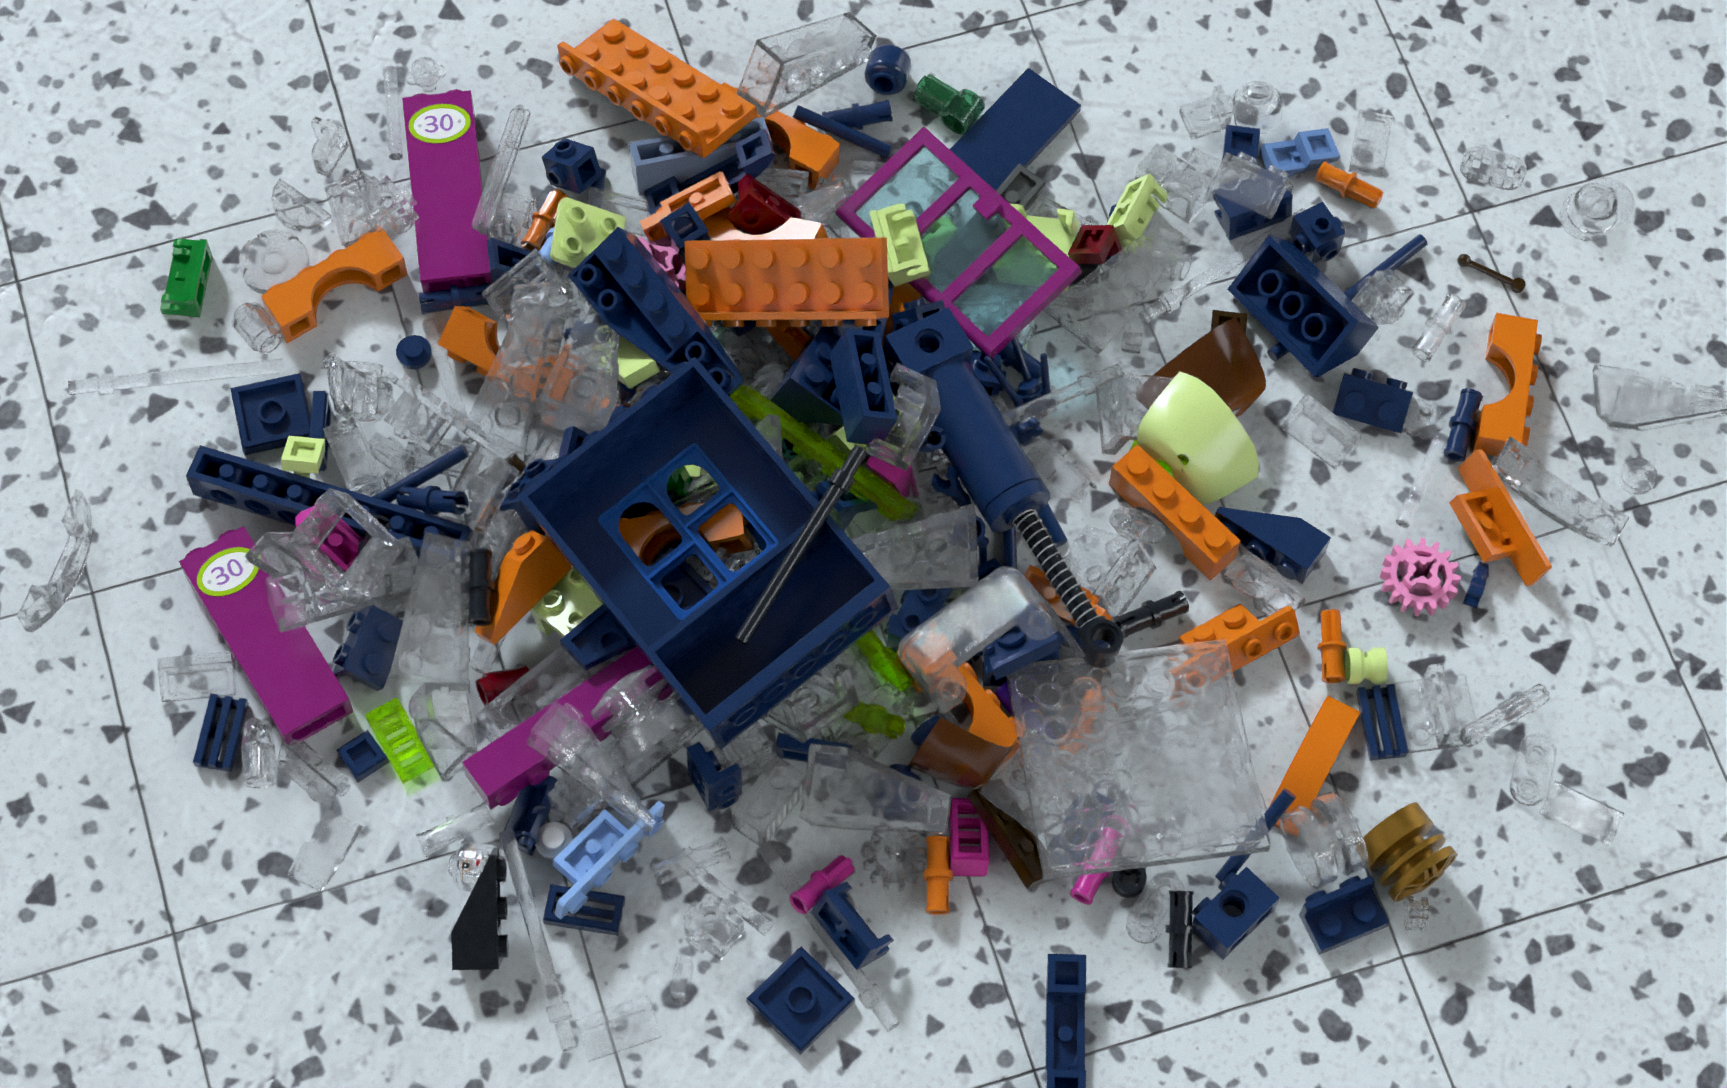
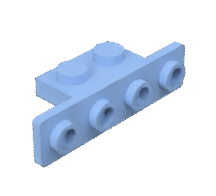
[552,800,665,920]

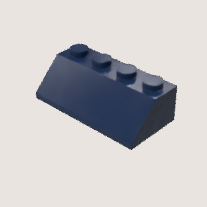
[1227,235,1379,377]

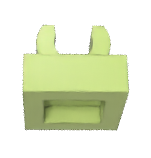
[281,436,325,478]

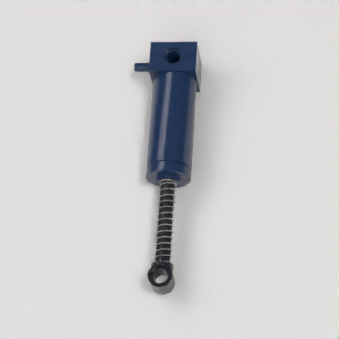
[883,307,1123,668]

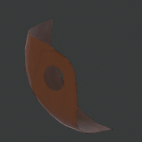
[1132,317,1266,418]
[907,717,1018,788]

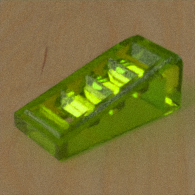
[365,698,436,784]

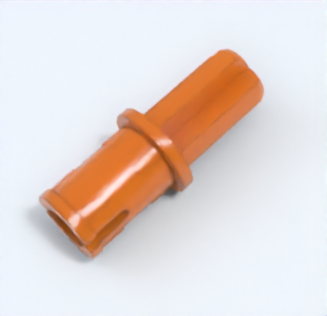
[1315,161,1384,209]
[520,189,568,253]
[1317,609,1347,683]

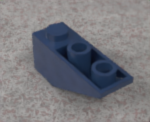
[1215,507,1331,584]

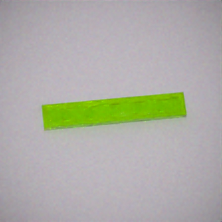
[729,386,919,522]

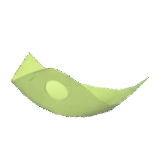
[1137,371,1259,505]

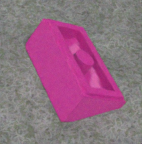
[295,502,364,573]

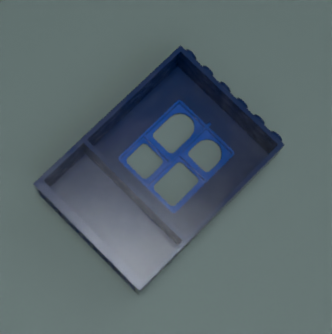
[517,357,898,750]

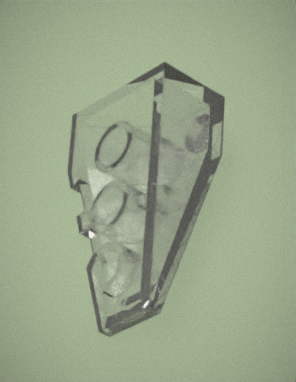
[531,299,620,438]

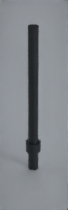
[734,445,868,646]

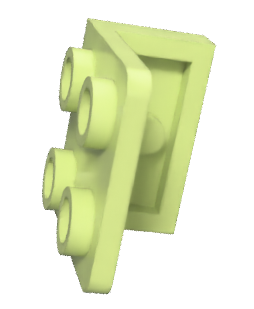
[550,197,626,268]
[530,566,602,637]

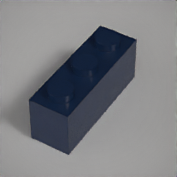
[830,328,898,446]

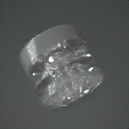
[590,663,692,764]

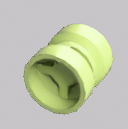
[1345,647,1388,684]

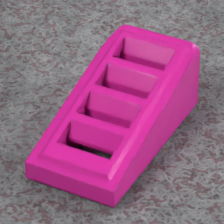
[867,444,911,500]
[949,798,989,877]

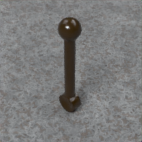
[1457,254,1526,293]

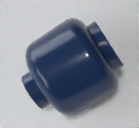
[864,44,912,95]

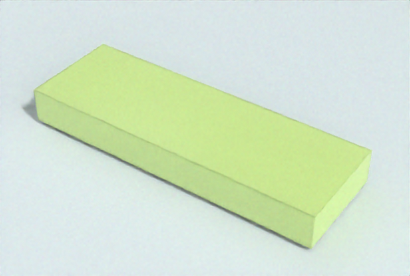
[590,337,660,389]

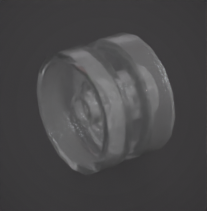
[1280,792,1368,890]

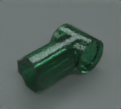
[913,74,985,135]

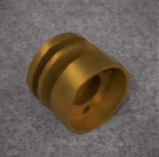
[1354,802,1458,902]

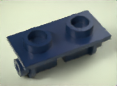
[500,775,559,856]

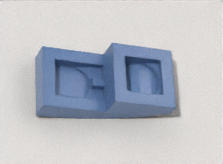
[1259,128,1340,178]

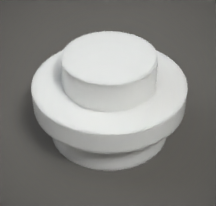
[535,822,573,860]

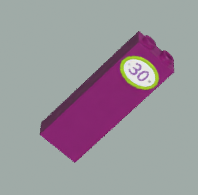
[402,89,493,293]
[179,526,354,749]

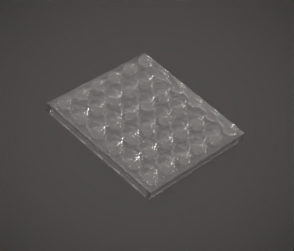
[1006,639,1271,880]

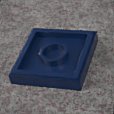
[230,373,311,456]
[746,946,855,1055]

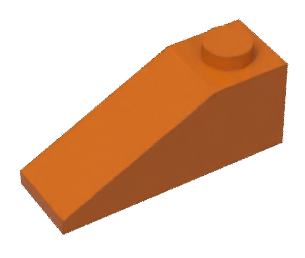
[474,530,572,645]

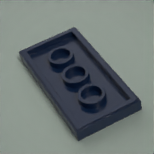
[950,68,1081,191]

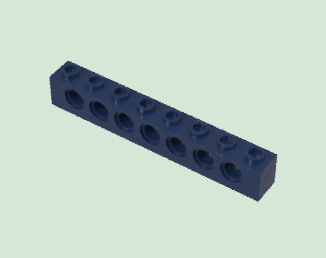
[186,445,476,577]

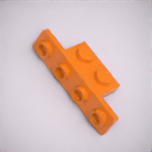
[1449,449,1552,586]
[1167,604,1300,702]

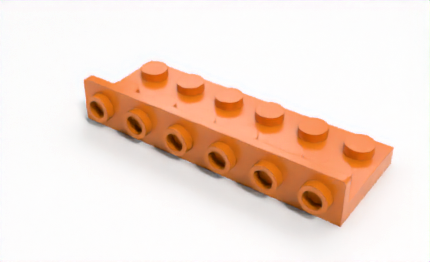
[557,18,757,159]
[685,237,889,327]

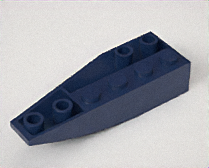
[568,227,745,396]
[770,277,894,424]

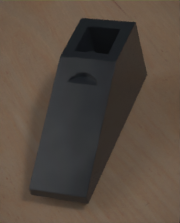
[451,848,509,970]

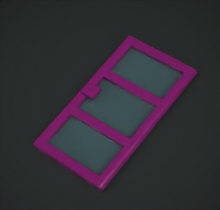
[835,127,1082,359]

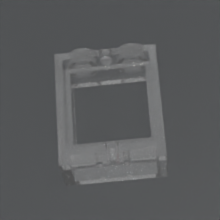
[286,488,405,606]

